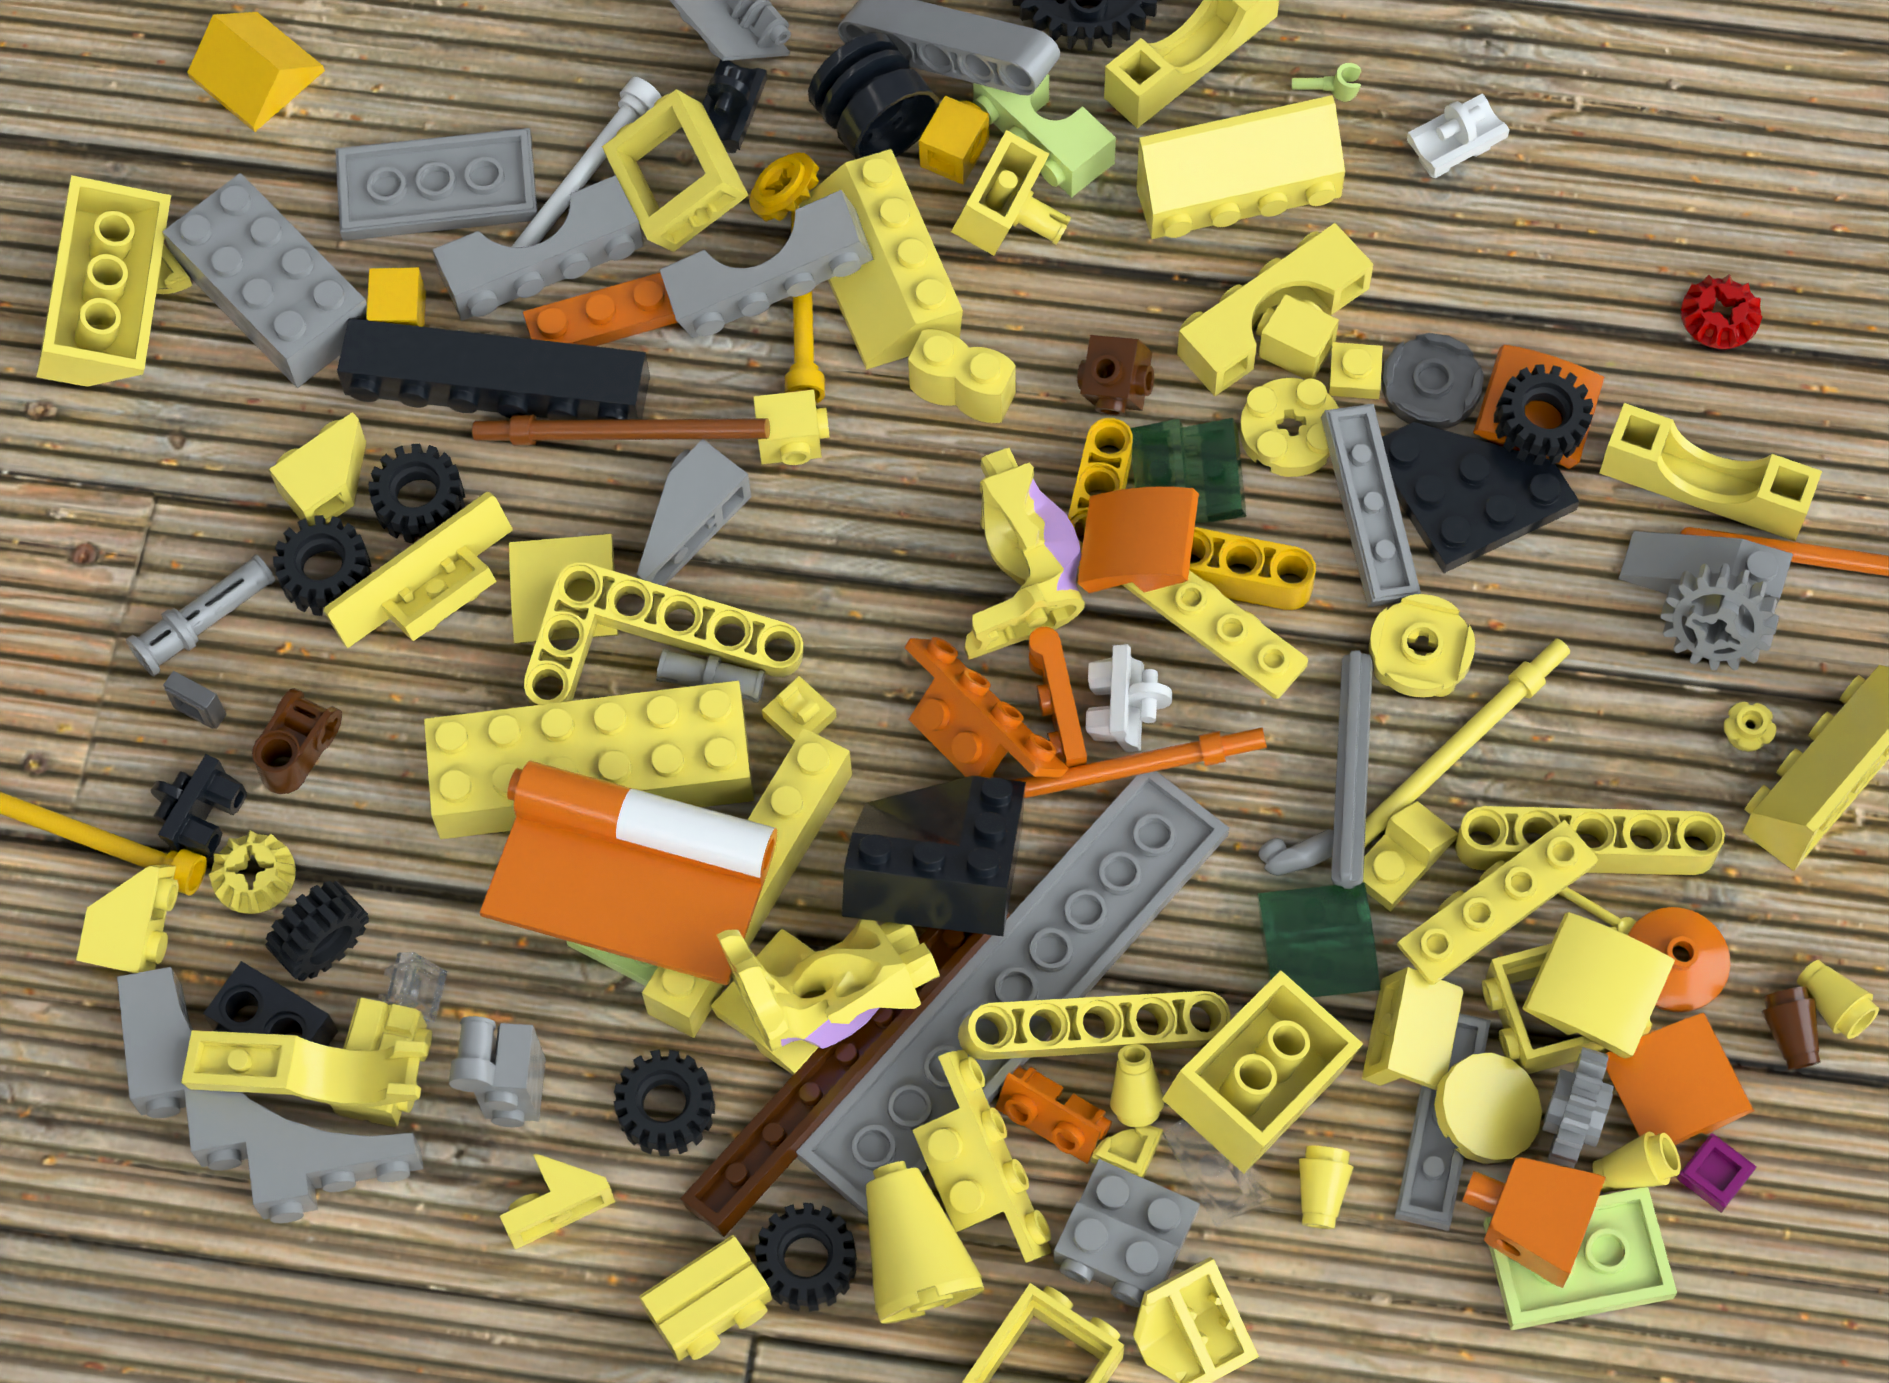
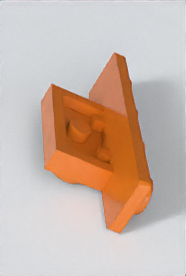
[904,637,1068,778]

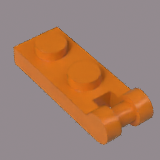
[1029,627,1087,768]

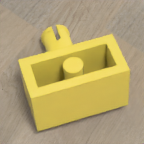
[951,130,1071,256]

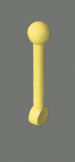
[1558,887,1637,935]

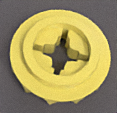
[209,830,296,914]

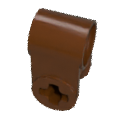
[252,688,342,794]

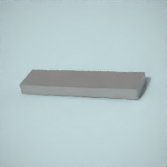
[1321,404,1421,608]
[1394,1013,1491,1231]

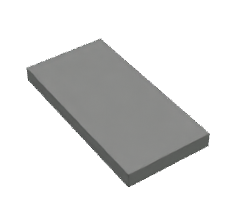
[335,128,538,241]

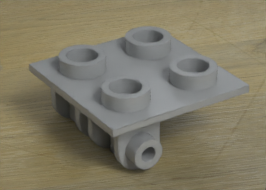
[669,0,791,61]

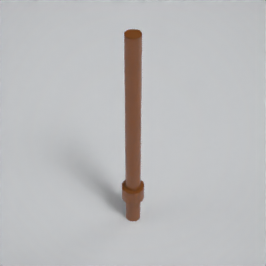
[472,415,770,446]

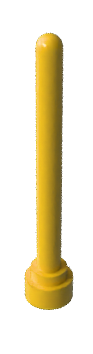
[784,206,825,404]
[0,792,207,896]

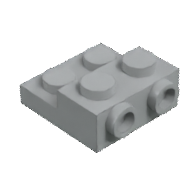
[1054,1159,1200,1307]

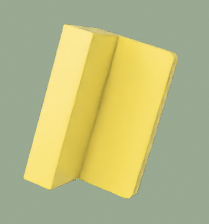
[1362,967,1463,1090]

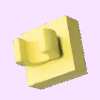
[762,676,837,745]

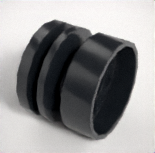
[808,33,939,159]

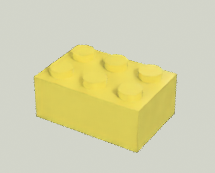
[1162,970,1363,1174]

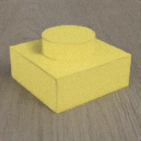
[1329,342,1383,400]

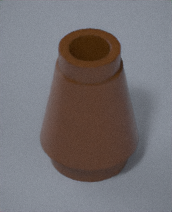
[1761,986,1821,1070]

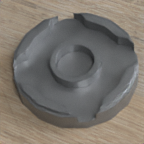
[1382,333,1484,429]

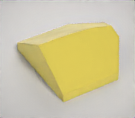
[1132,1257,1259,1383]

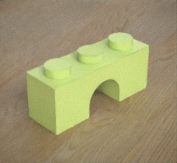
[973,74,1116,198]

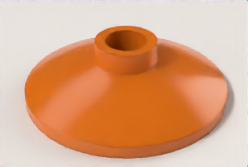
[1628,907,1730,1013]

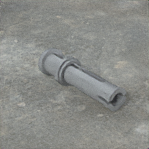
[126,555,275,677]

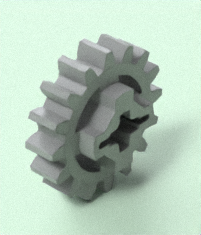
[1661,563,1779,671]
[1542,1047,1614,1169]

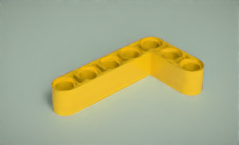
[1068,418,1316,610]

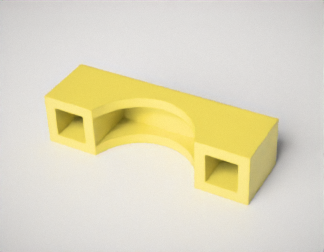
[1104,0,1279,129]
[1177,223,1373,396]
[1599,403,1822,541]

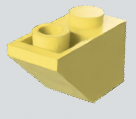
[269,412,366,526]
[76,864,178,973]

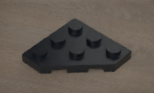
[1382,422,1579,573]

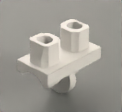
[1407,93,1510,178]
[1086,644,1172,752]

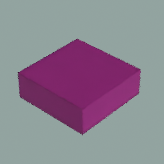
[1677,1133,1757,1213]

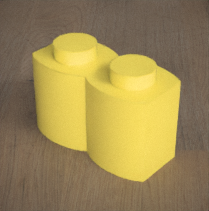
[908,329,1016,423]

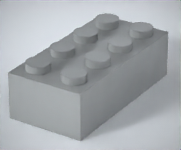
[162,173,367,388]

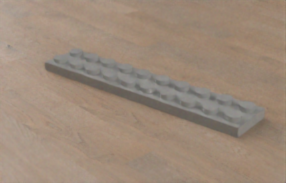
[796,771,1229,1217]

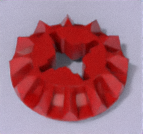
[1681,274,1763,349]

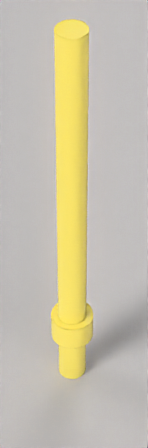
[1365,638,1570,848]

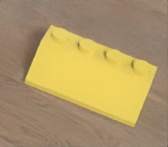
[1136,95,1345,239]
[799,149,963,370]
[36,175,171,387]
[1743,665,1889,871]

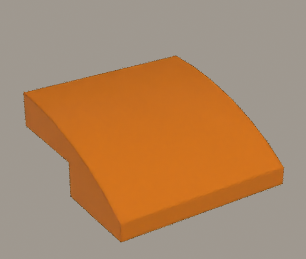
[1473,344,1605,469]
[1077,487,1199,593]
[1606,1012,1755,1145]

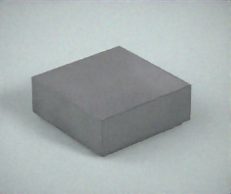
[163,671,227,729]

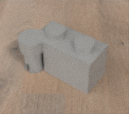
[449,1016,546,1127]

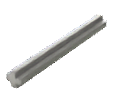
[1331,650,1373,889]

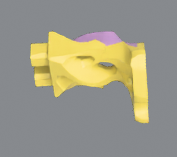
[965,448,1085,660]
[717,919,940,1052]

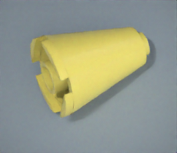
[866,1161,984,1324]

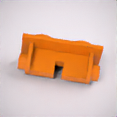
[995,1066,1112,1164]

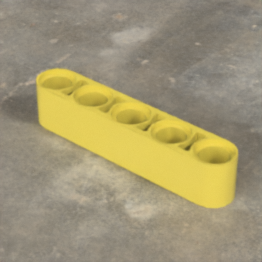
[1455,806,1725,875]
[958,991,1231,1060]

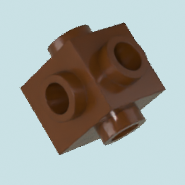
[1077,335,1154,416]

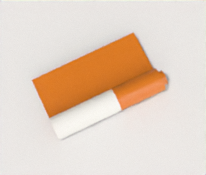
[479,761,777,986]

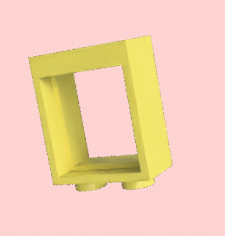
[602,89,749,252]
[1482,926,1652,1074]
[962,1283,1124,1383]

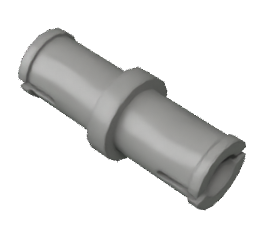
[656,649,765,703]

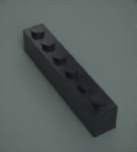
[337,318,650,420]

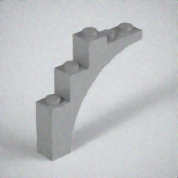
[117,967,424,1223]

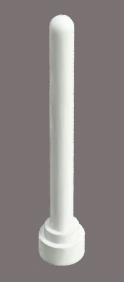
[511,77,662,247]

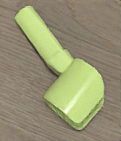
[1292,63,1361,102]

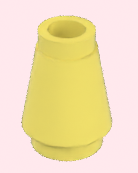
[1797,960,1879,1039]
[1110,1044,1165,1127]
[1592,1131,1681,1193]
[1299,1145,1354,1229]

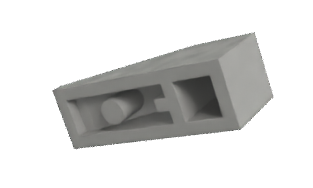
[637,439,752,586]
[1618,531,1793,607]

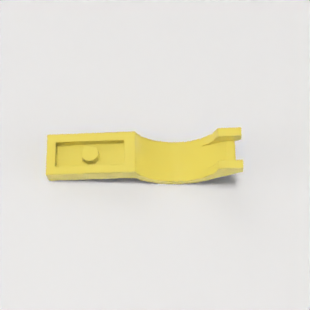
[181,1030,428,1107]

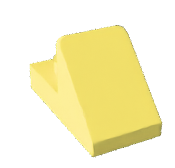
[1358,801,1458,912]
[500,1154,615,1250]

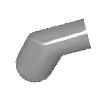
[1259,829,1333,876]

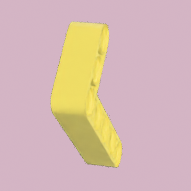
[524,562,803,706]

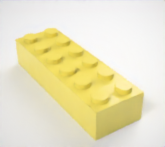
[424,681,754,840]

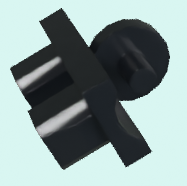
[703,59,768,154]
[151,754,247,858]

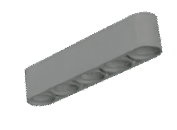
[838,0,1060,96]

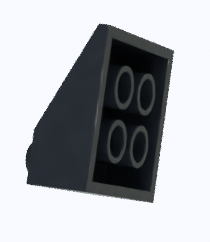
[842,776,1026,936]

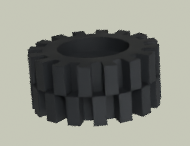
[1494,364,1593,465]
[368,443,465,543]
[273,515,372,616]
[265,881,369,981]
[614,1049,715,1156]
[755,1203,857,1312]

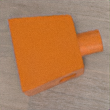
[1462,1157,1606,1288]

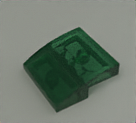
[1130,418,1247,523]
[1257,882,1381,997]

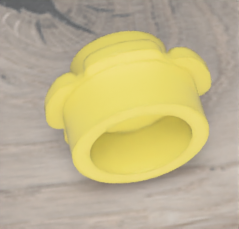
[1724,702,1776,752]

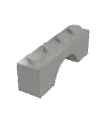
[432,175,643,321]
[659,190,874,338]

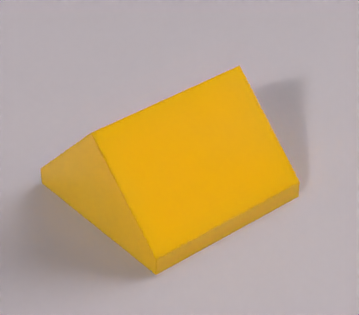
[187,12,325,132]

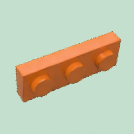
[523,272,678,346]

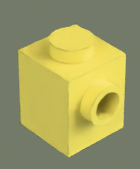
[1256,294,1339,379]
[753,390,830,465]

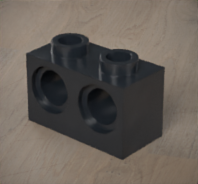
[203,961,338,1046]

